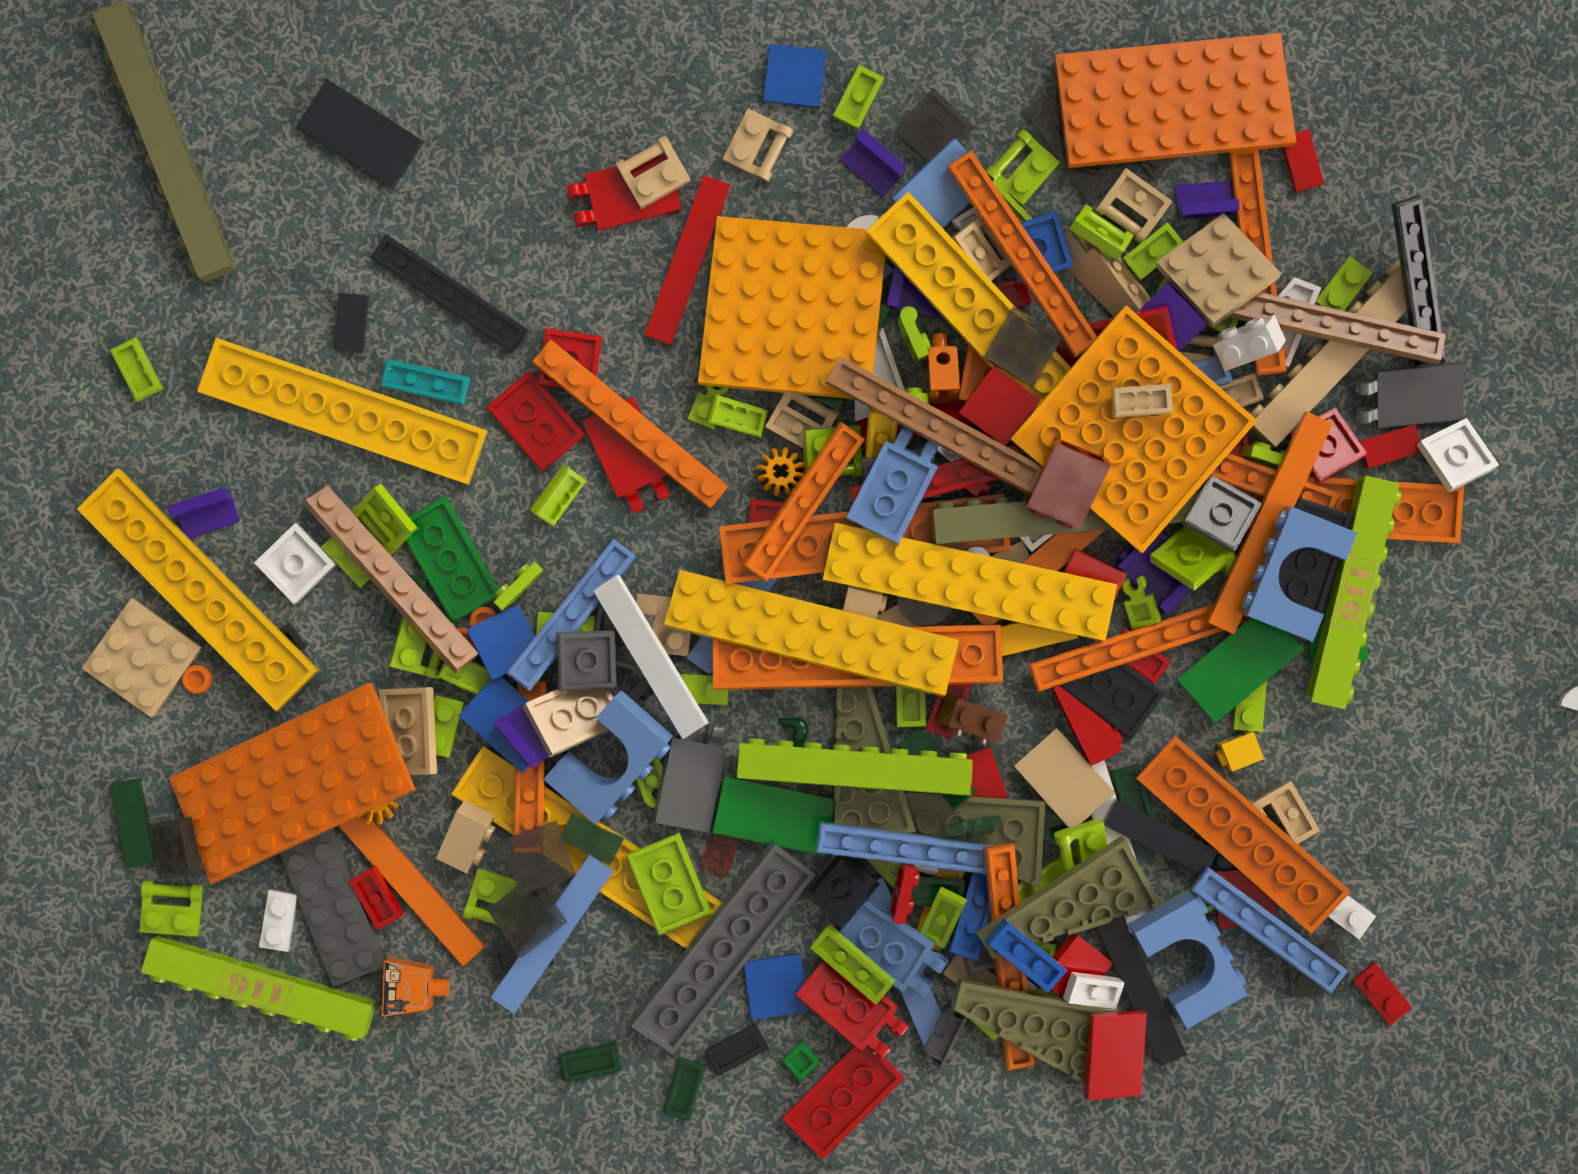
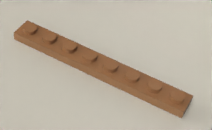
[1228,292,1446,365]
[825,356,1043,495]
[304,486,478,674]

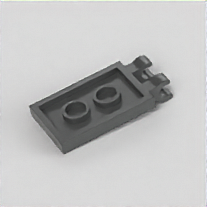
[1355,362,1464,428]
[652,724,726,833]

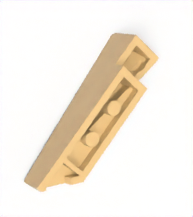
[1064,230,1151,317]

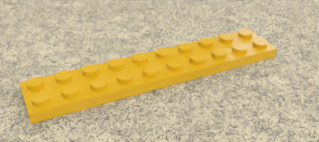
[865,191,1071,412]
[197,338,488,485]
[77,468,320,711]
[822,523,1117,641]
[664,570,959,697]
[452,745,722,948]

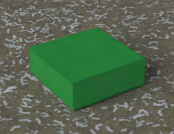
[781,1040,821,1081]

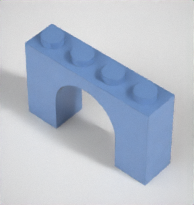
[1241,507,1357,642]
[544,690,673,825]
[1128,890,1247,1029]

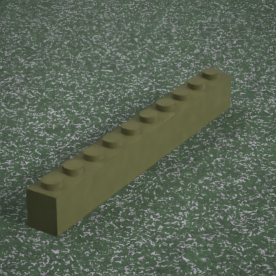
[92,0,237,282]
[929,480,1207,545]

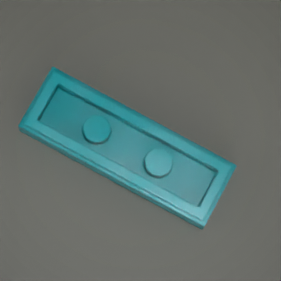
[380,359,471,406]

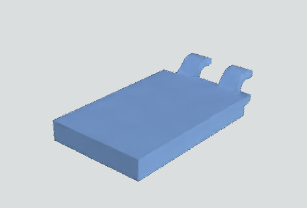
[890,138,970,228]
[846,427,939,545]
[840,898,949,997]

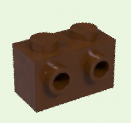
[935,694,1008,745]

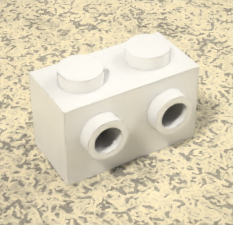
[1213,315,1286,371]

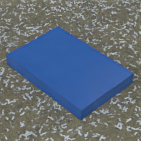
[458,677,529,774]

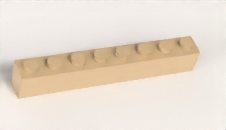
[1250,260,1407,449]

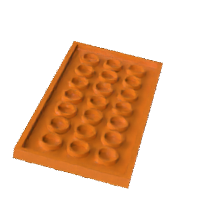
[1054,33,1296,168]
[169,683,416,884]

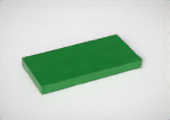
[406,496,499,623]
[1177,618,1304,724]
[712,776,835,856]

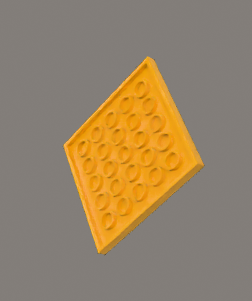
[698,216,885,399]
[1010,305,1257,553]

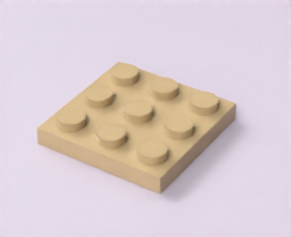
[1156,213,1281,328]
[82,598,204,718]

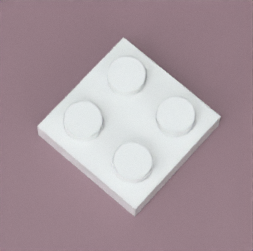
[1417,418,1499,493]
[254,523,337,604]

